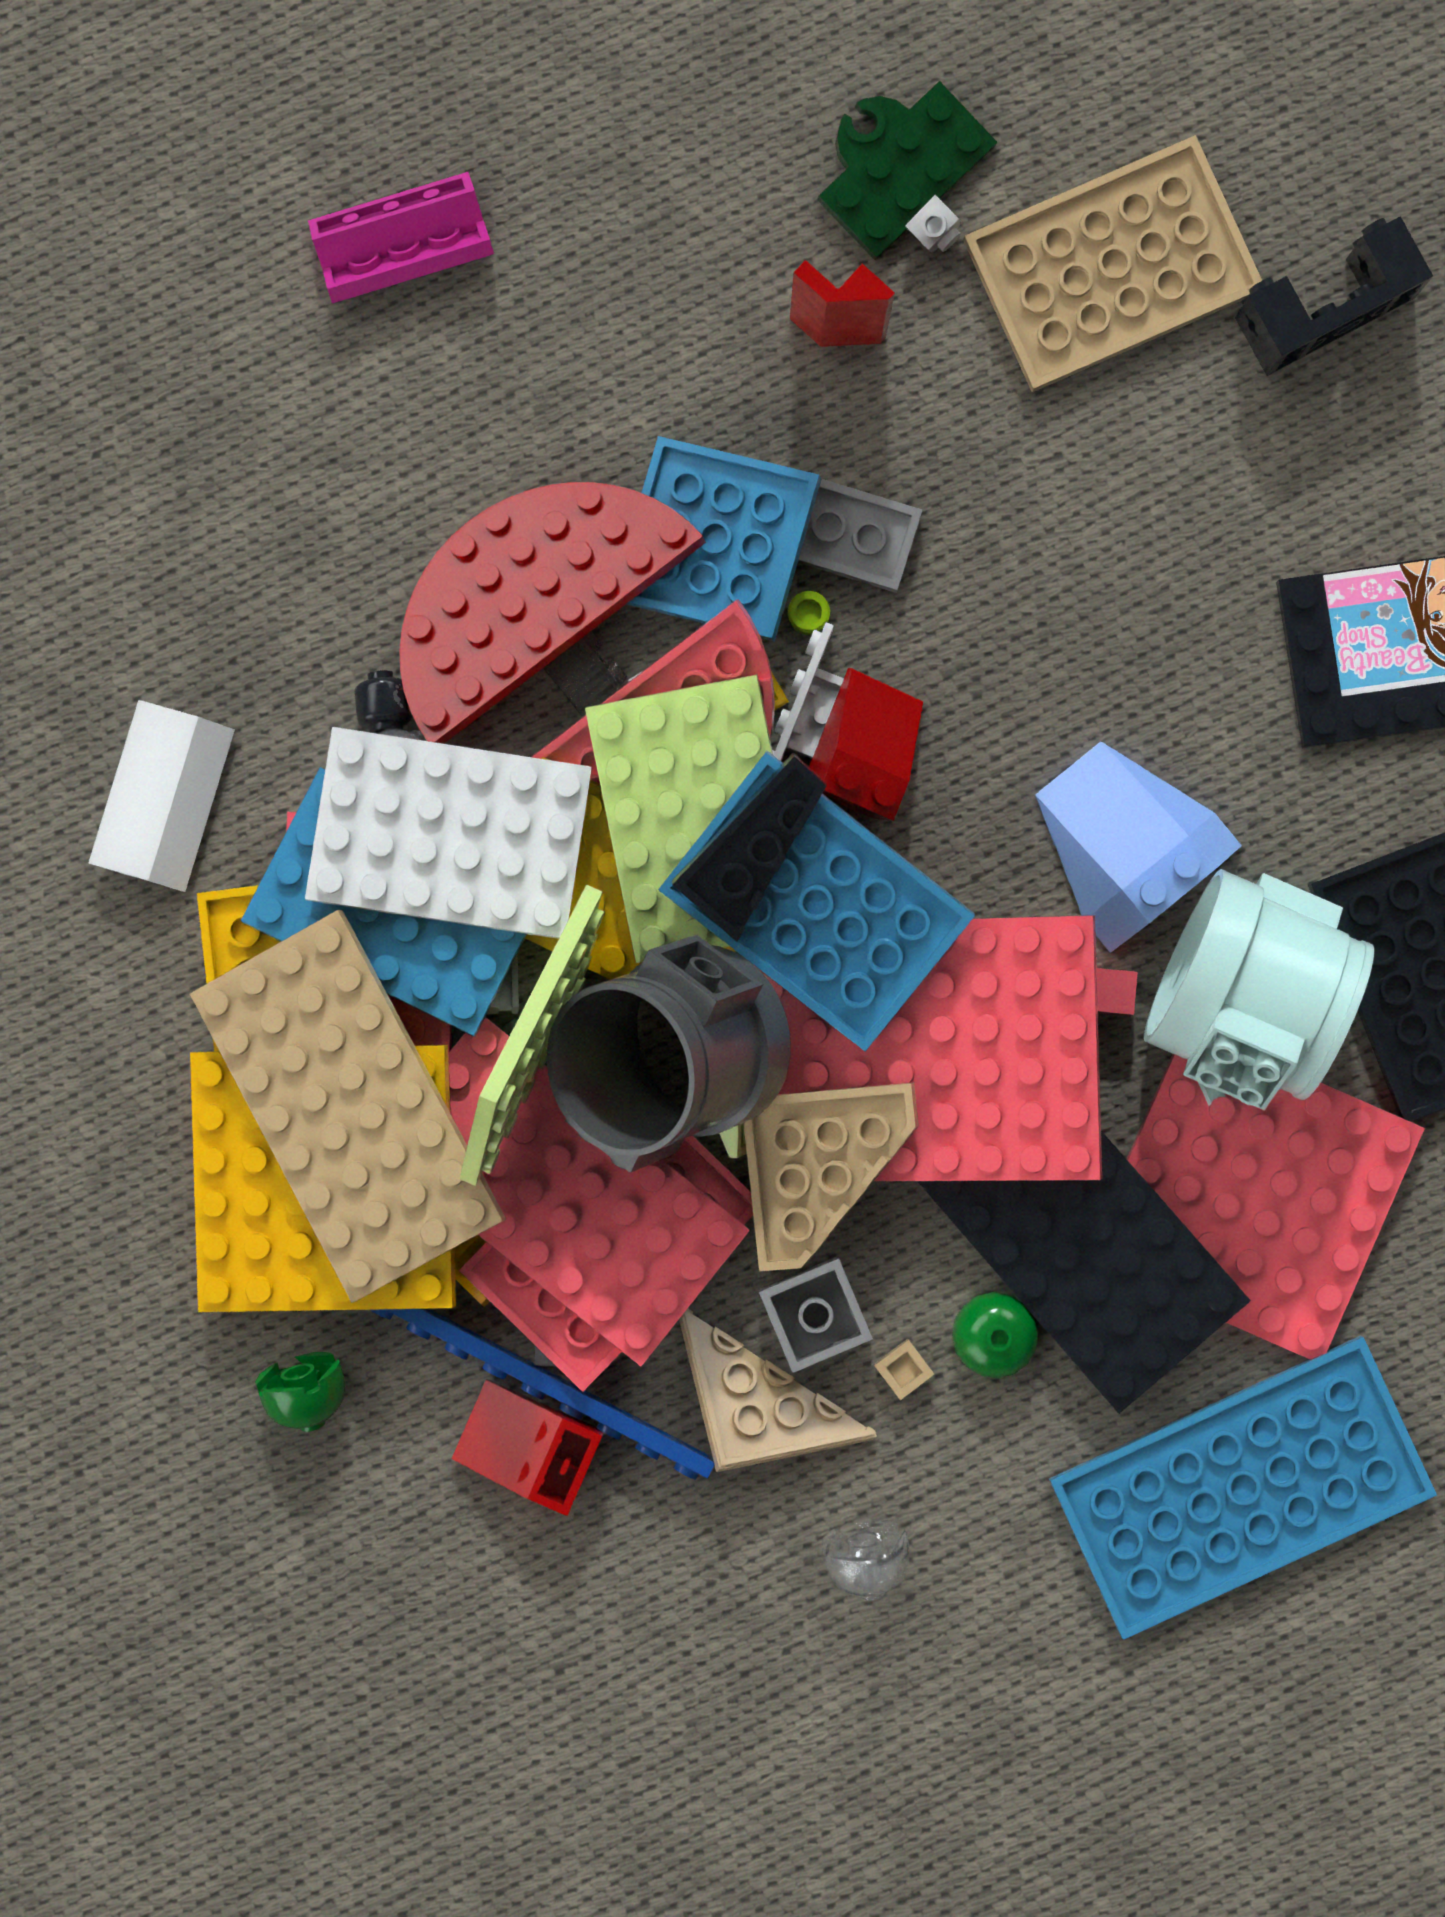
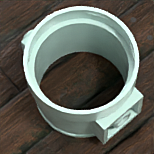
[1144,869,1374,1110]

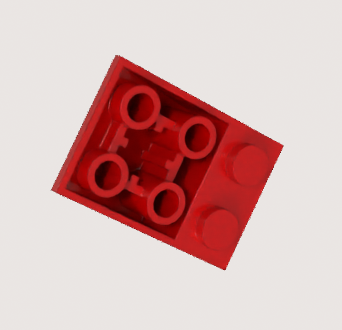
[451,1379,603,1516]

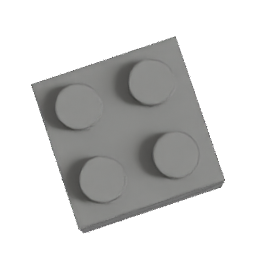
[758,1257,873,1373]

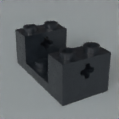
[1235,216,1433,376]

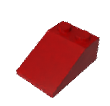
[809,668,923,821]

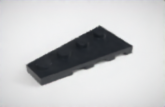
[672,753,827,942]

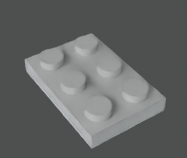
[798,479,922,593]

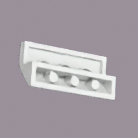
[89,700,235,892]

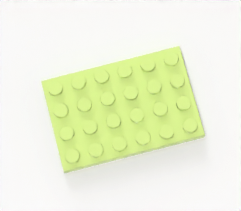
[585,674,773,963]
[459,885,605,1186]

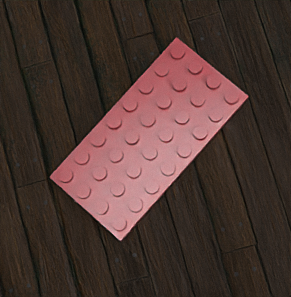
[448,1017,750,1367]

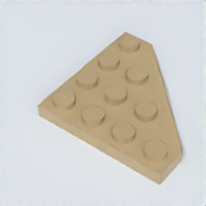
[744,1082,919,1271]

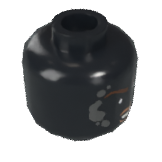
[354,670,412,735]

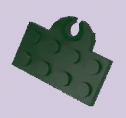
[817,81,997,260]

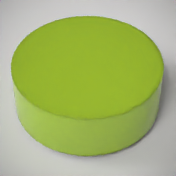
[788,591,830,635]

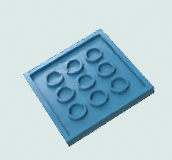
[627,436,822,642]

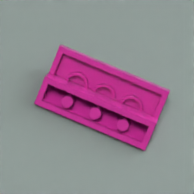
[308,172,494,304]

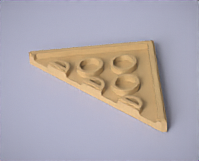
[679,1309,877,1472]

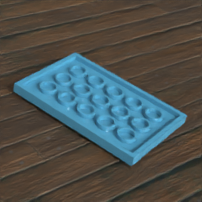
[658,751,975,1051]
[241,767,527,1037]

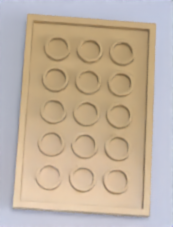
[963,135,1262,392]

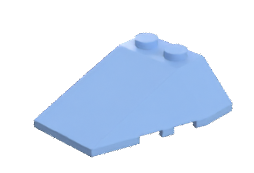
[1035,742,1242,953]

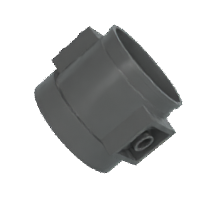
[547,935,791,1173]

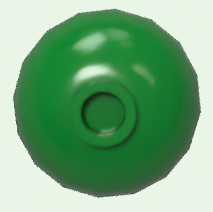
[952,1292,1039,1379]
[255,1352,345,1432]

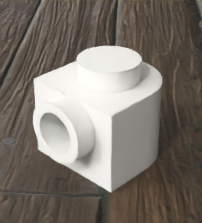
[905,195,961,252]

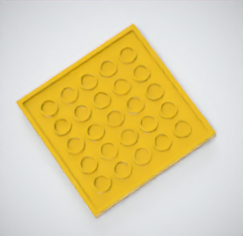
[190,1045,456,1312]

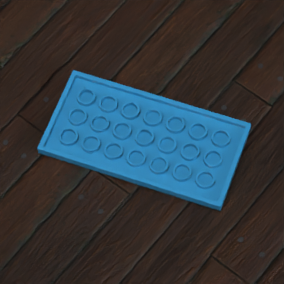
[1049,1336,1437,1640]

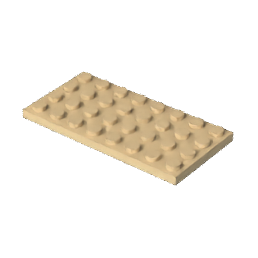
[190,910,506,1303]

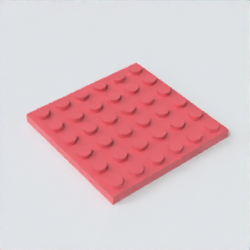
[1127,1054,1425,1360]

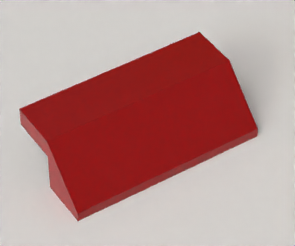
[790,260,895,347]

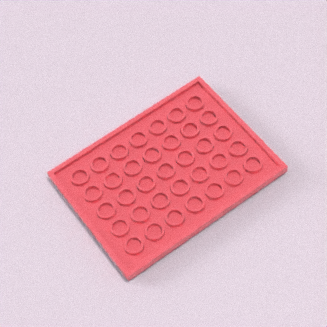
[753,915,1102,1181]

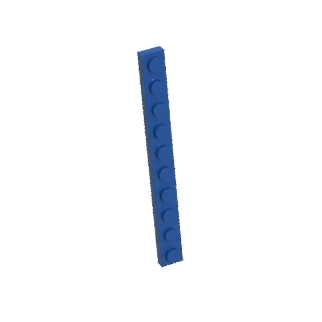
[371,1309,714,1480]

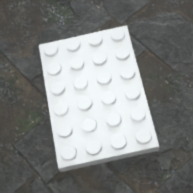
[305,727,592,939]

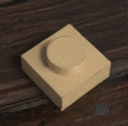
[874,1339,935,1400]

